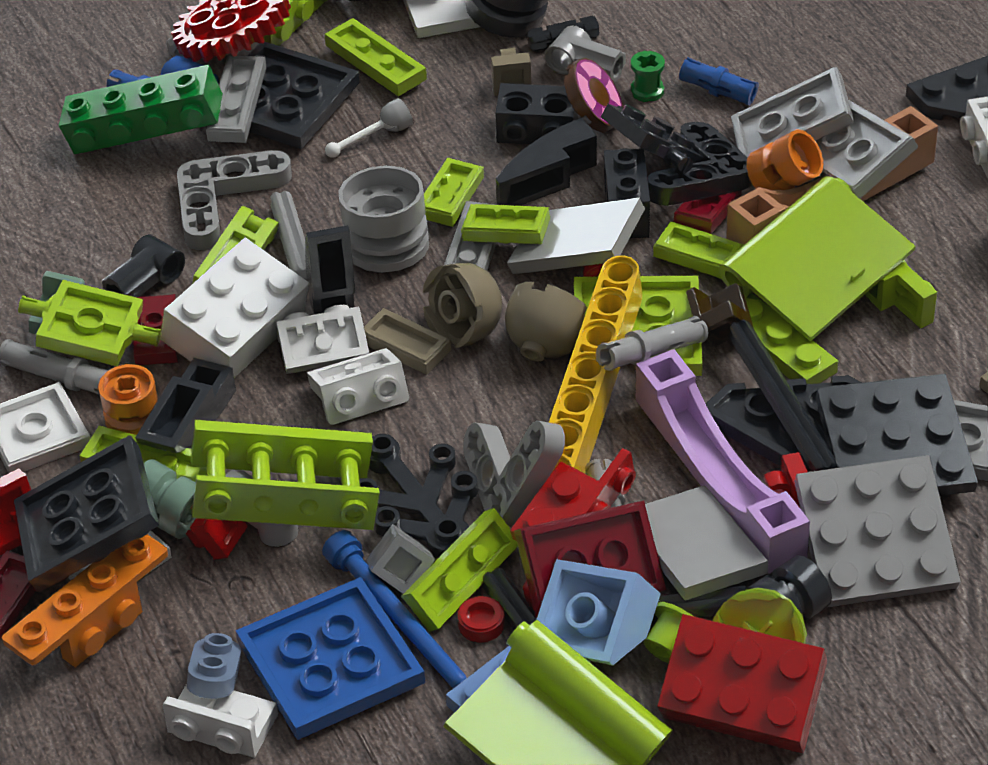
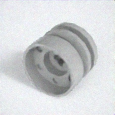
[338,165,429,273]

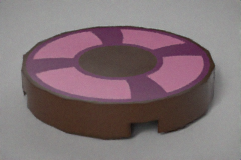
[564,58,623,133]

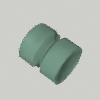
[144,459,196,539]

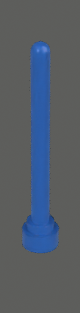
[322,530,467,688]

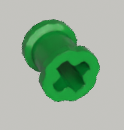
[631,51,665,102]

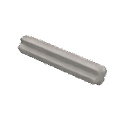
[270,191,307,279]

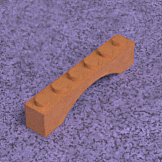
[726,106,938,245]

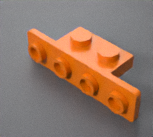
[2,534,168,668]

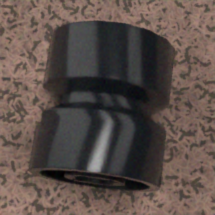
[745,555,832,620]

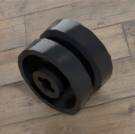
[465,0,548,37]

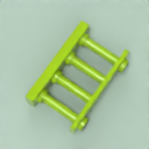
[190,420,380,530]

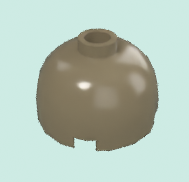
[423,263,502,348]
[505,282,587,361]

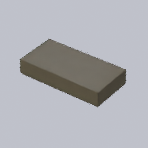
[364,308,451,375]

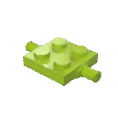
[18,280,162,366]

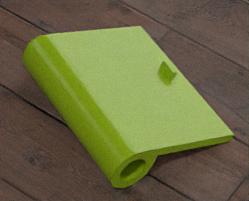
[719,176,916,342]
[443,620,673,765]

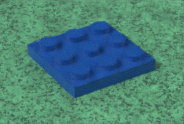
[235,577,425,740]

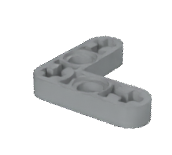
[177,151,292,250]
[463,421,565,527]

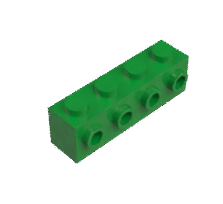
[59,64,223,154]

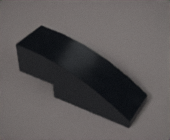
[496,118,597,206]
[305,225,356,315]
[135,358,236,454]

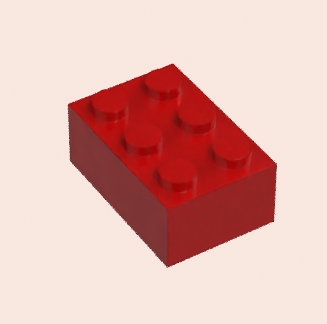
[657,614,827,754]

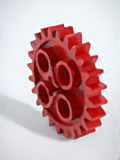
[171,0,291,63]

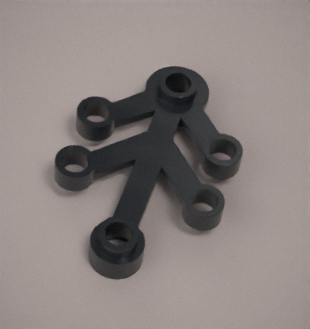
[359,434,478,557]

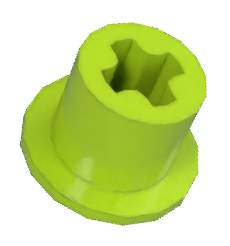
[643,602,693,664]

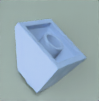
[537,559,661,665]

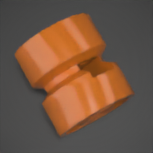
[746,129,823,190]
[98,364,158,435]

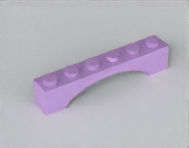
[636,349,810,574]

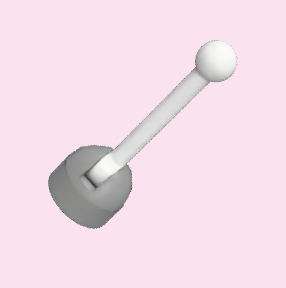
[325,98,413,158]

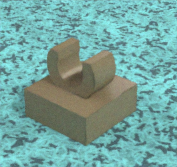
[491,48,532,96]

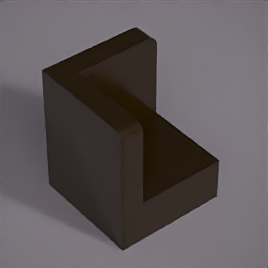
[686,283,754,345]

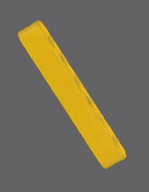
[549,256,642,475]

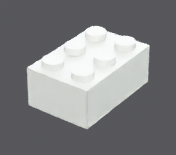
[160,237,310,378]

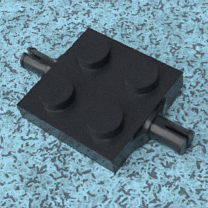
[601,103,704,173]

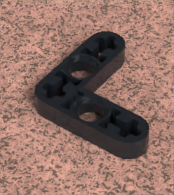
[647,122,752,206]

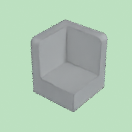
[366,524,435,594]

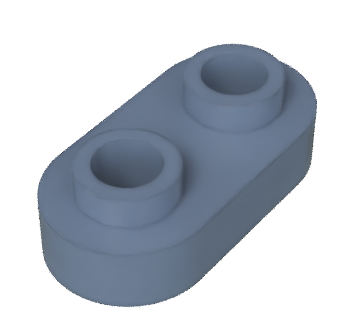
[186,633,241,699]

